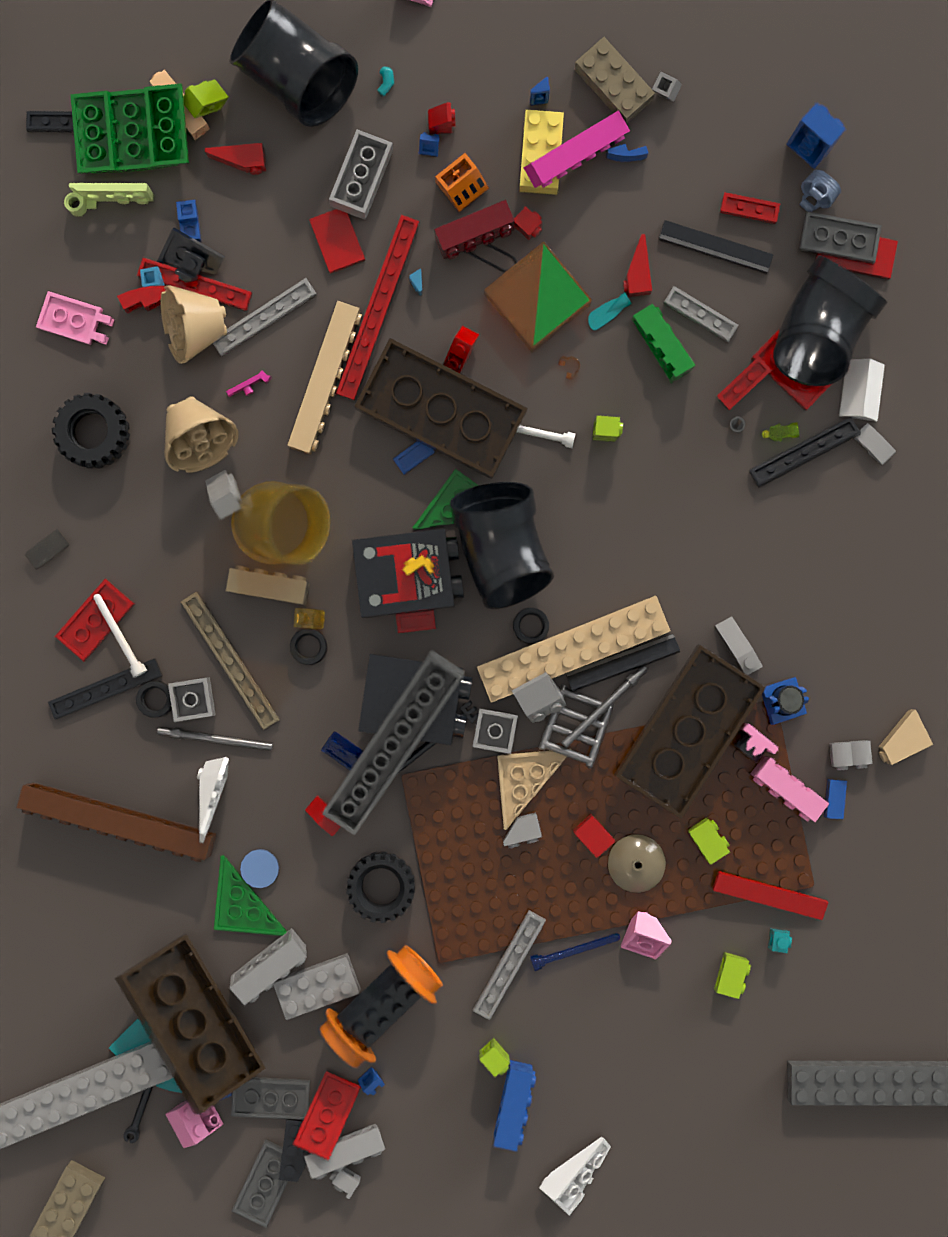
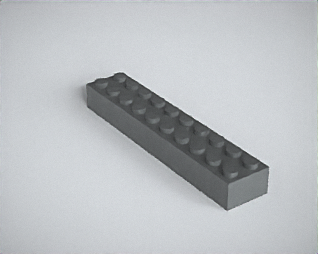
[322,650,464,835]
[787,1061,948,1106]

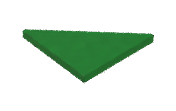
[413,469,479,530]
[214,855,287,936]

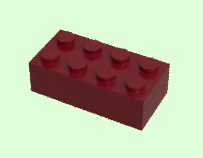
[434,200,515,260]

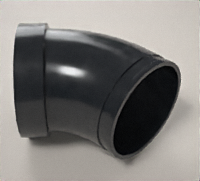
[229,0,358,127]
[773,255,888,386]
[450,482,554,609]

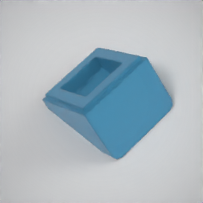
[140,266,165,287]
[409,268,423,296]

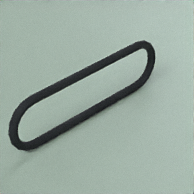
[463,244,518,273]

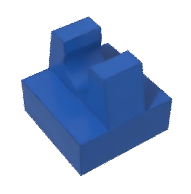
[419,132,440,156]
[357,1067,385,1095]

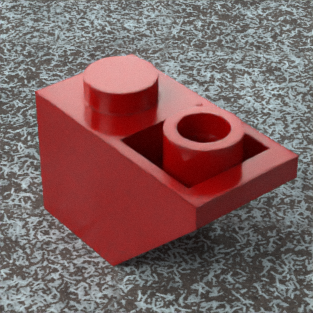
[428,102,456,135]
[443,326,479,373]

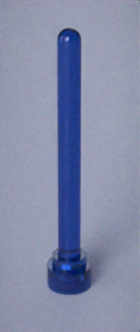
[530,933,620,971]

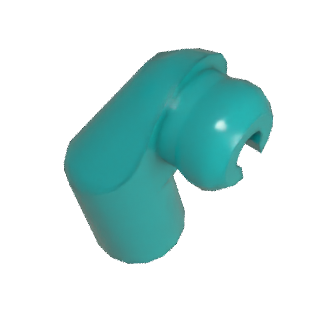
[377,66,394,97]

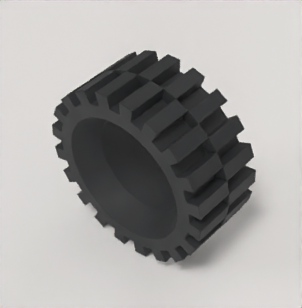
[346,852,415,923]

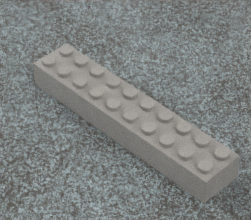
[0,1041,173,1149]

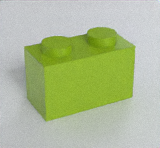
[183,79,229,118]
[593,416,623,442]
[687,818,730,865]
[714,952,751,999]
[479,1038,510,1077]

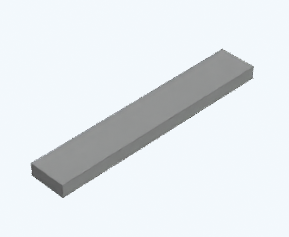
[213,278,317,357]
[473,910,546,1020]

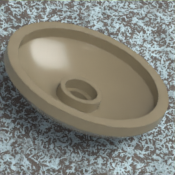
[608,834,666,893]

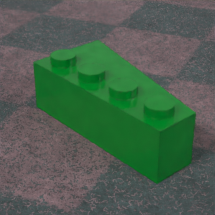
[631,304,695,384]

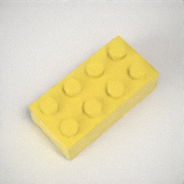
[519,110,564,195]

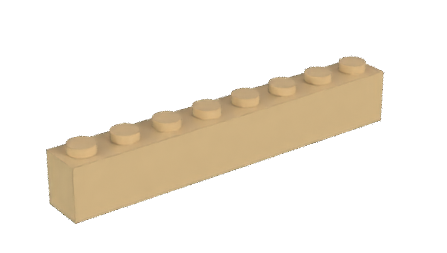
[288,301,362,455]

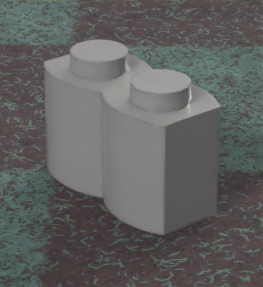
[829,740,872,770]

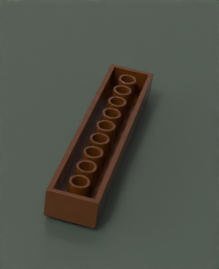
[16,782,217,862]

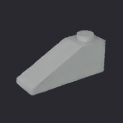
[715,616,763,675]

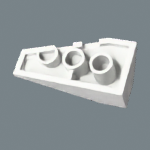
[197,757,229,843]
[539,1137,611,1216]

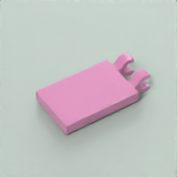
[36,291,115,345]

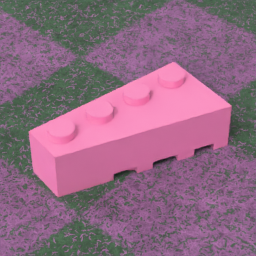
[750,756,829,822]

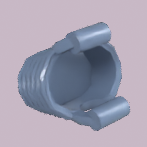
[799,169,841,212]

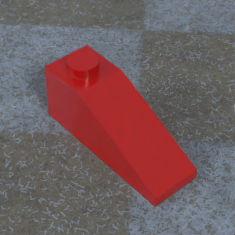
[205,143,266,175]
[623,234,652,297]

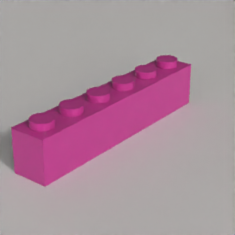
[524,110,630,188]

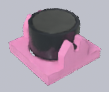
[734,723,778,763]

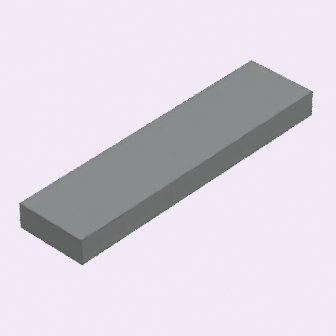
[663,286,739,342]

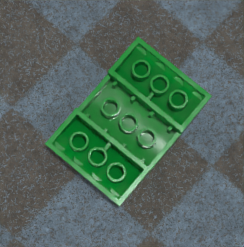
[70,83,189,173]

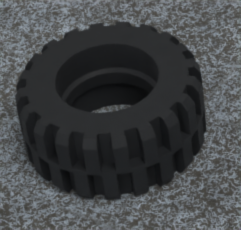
[52,393,130,469]

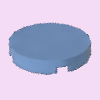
[240,849,279,888]

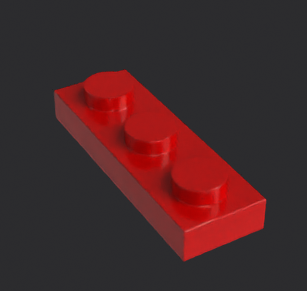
[720,192,780,224]
[716,356,772,410]

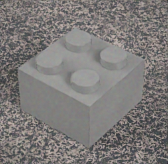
[168,677,216,722]
[473,708,518,754]

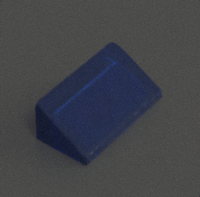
[321,731,363,770]

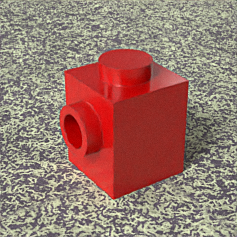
[514,206,542,240]

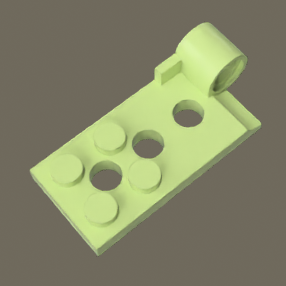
[64,183,154,216]

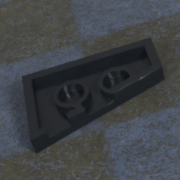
[157,228,225,274]
[279,1119,306,1182]

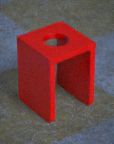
[573,814,615,857]

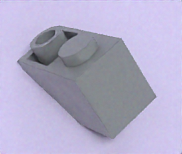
[503,813,542,848]

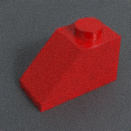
[305,795,341,837]

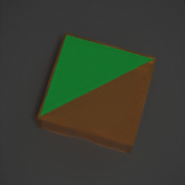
[484,241,592,353]

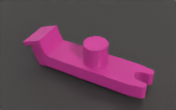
[226,371,272,397]

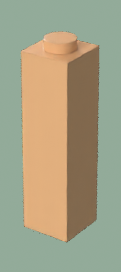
[150,69,210,140]

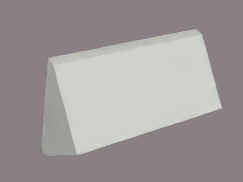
[839,359,885,422]

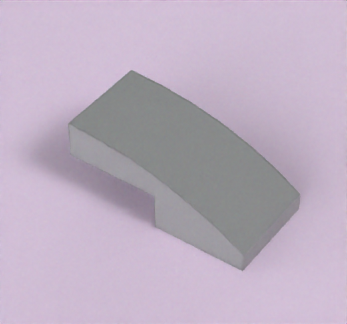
[854,423,896,466]

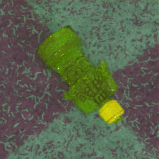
[761,422,799,442]

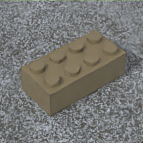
[574,37,655,124]
[226,565,310,605]
[30,1160,105,1237]

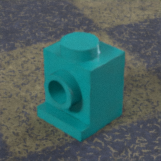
[768,928,792,953]

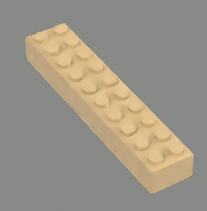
[477,596,670,703]

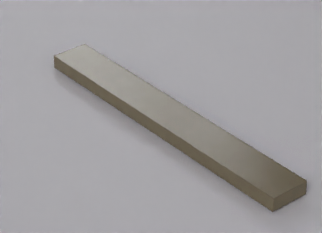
[181,592,280,730]

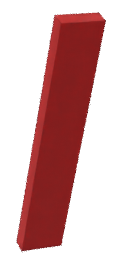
[137,258,252,311]
[712,871,828,920]

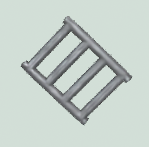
[539,684,614,768]

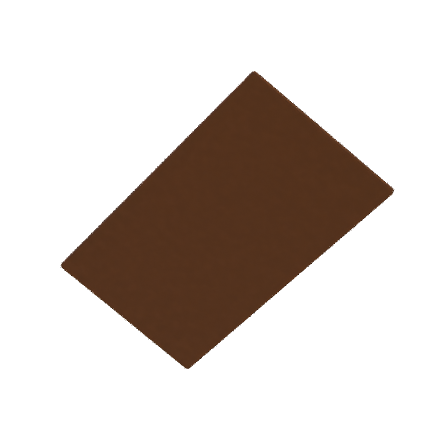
[402,701,814,963]

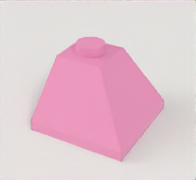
[621,911,671,960]

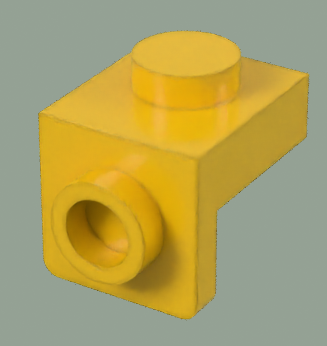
[403,556,434,576]

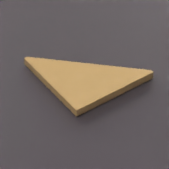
[497,749,571,830]

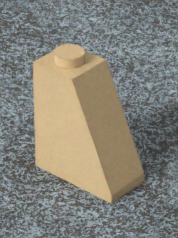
[879,709,933,765]

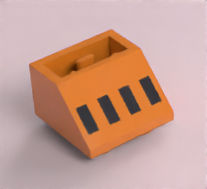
[435,153,489,212]

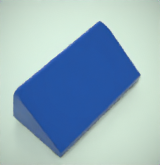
[529,77,550,106]
[824,779,847,819]

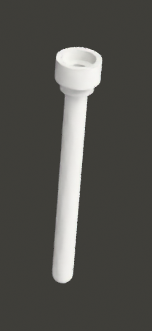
[517,425,576,448]
[93,594,147,678]

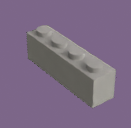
[205,470,242,519]
[303,1124,386,1179]

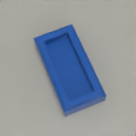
[393,441,435,475]

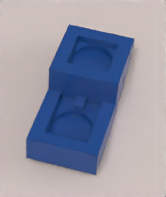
[606,144,648,162]
[176,200,201,242]

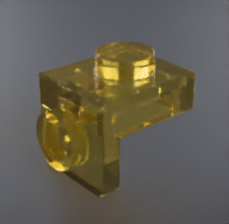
[293,608,325,629]

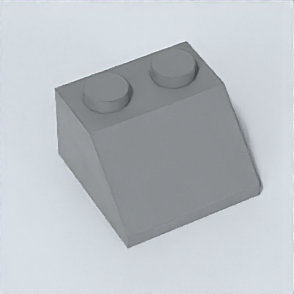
[512,672,566,723]

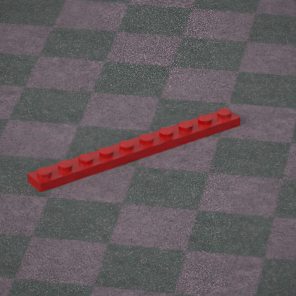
[336,215,419,401]

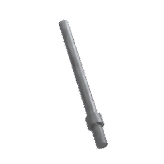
[561,666,648,748]
[157,727,273,751]

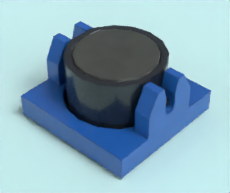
[762,677,809,725]

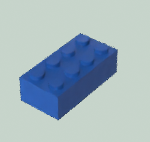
[787,103,846,169]
[493,1060,536,1151]

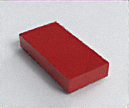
[396,610,436,633]

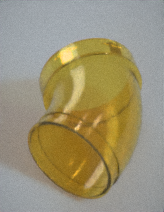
[231,481,330,565]

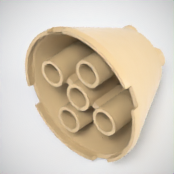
[161,285,227,364]
[165,397,238,473]

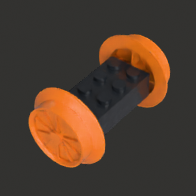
[320,945,443,1068]

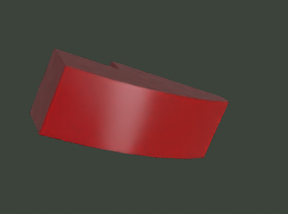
[117,286,166,313]

